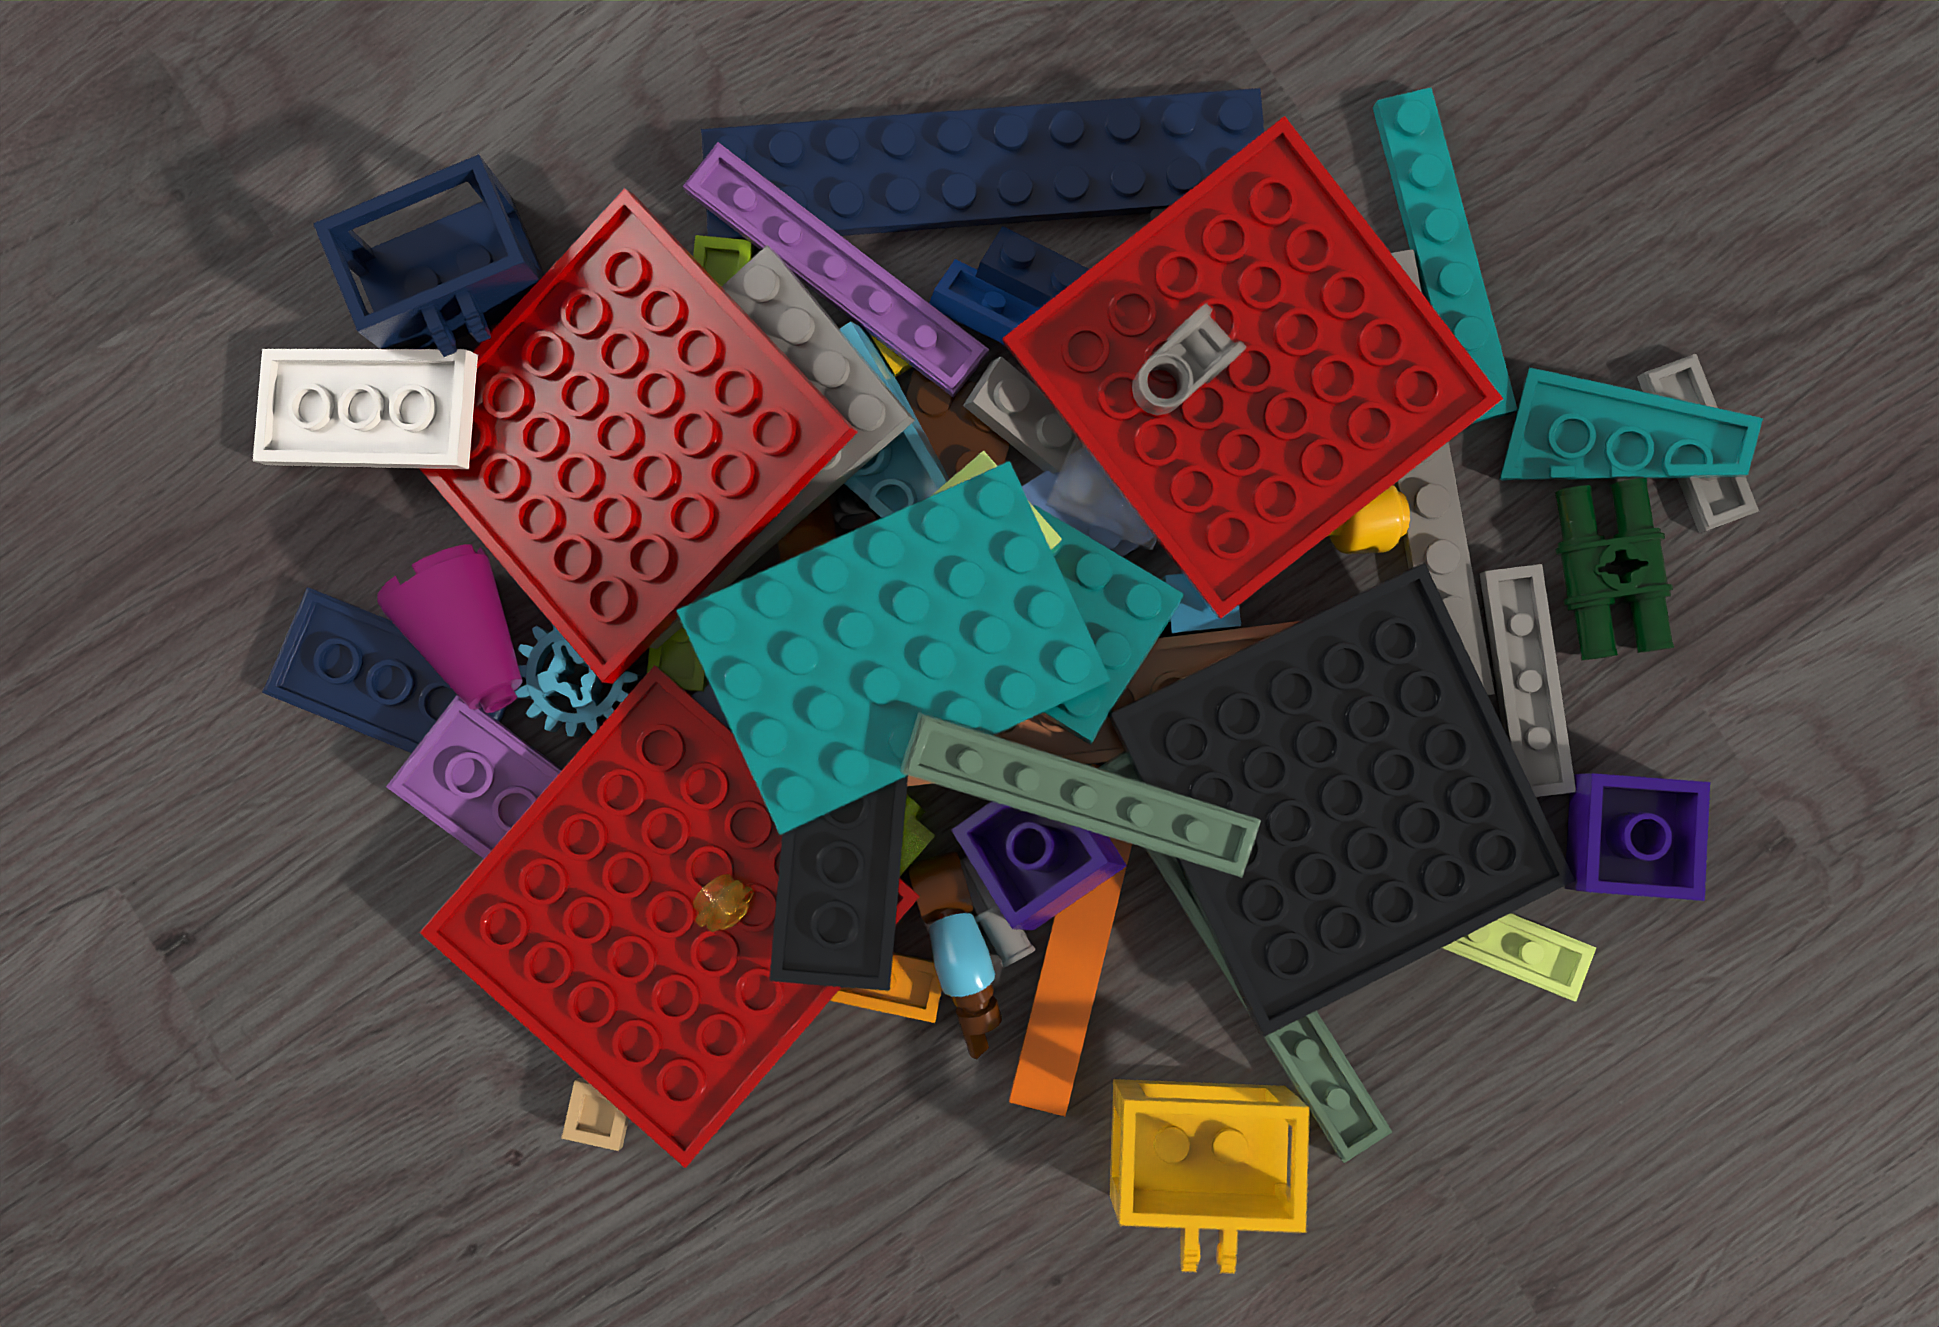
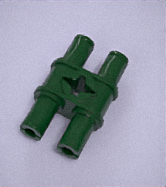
[1555,478,1674,661]

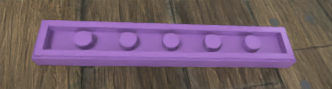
[683,142,989,398]

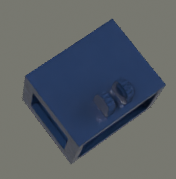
[313,154,544,357]

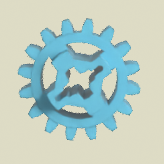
[515,624,642,737]

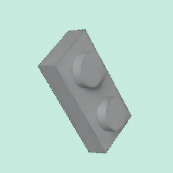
[963,357,1079,474]

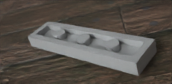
[1480,564,1576,797]

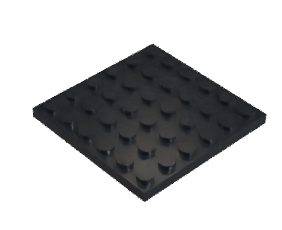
[1109,563,1575,1037]

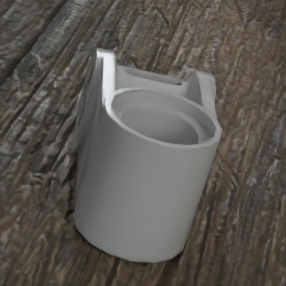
[1132,303,1247,415]

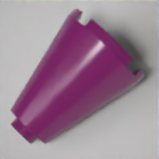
[377,544,522,713]

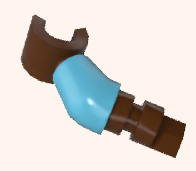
[908,852,1002,1060]

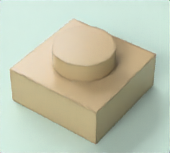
[561,1077,629,1151]

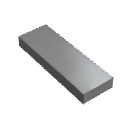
[1637,354,1759,533]

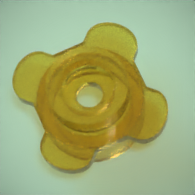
[693,874,754,932]

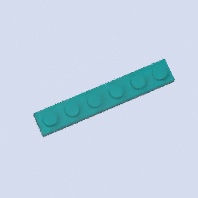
[1373,87,1518,425]

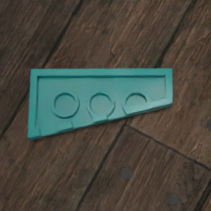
[1499,367,1763,480]

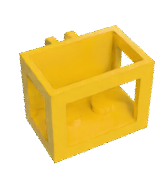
[1110,1079,1309,1273]

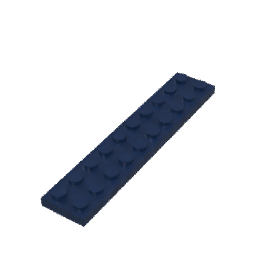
[701,88,1264,240]

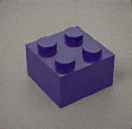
[1564,773,1710,901]
[951,801,1127,930]

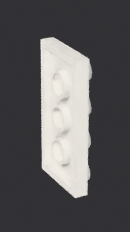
[253,349,478,469]

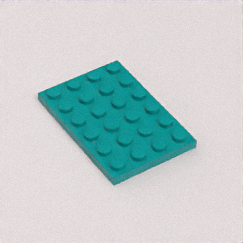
[677,461,1111,834]

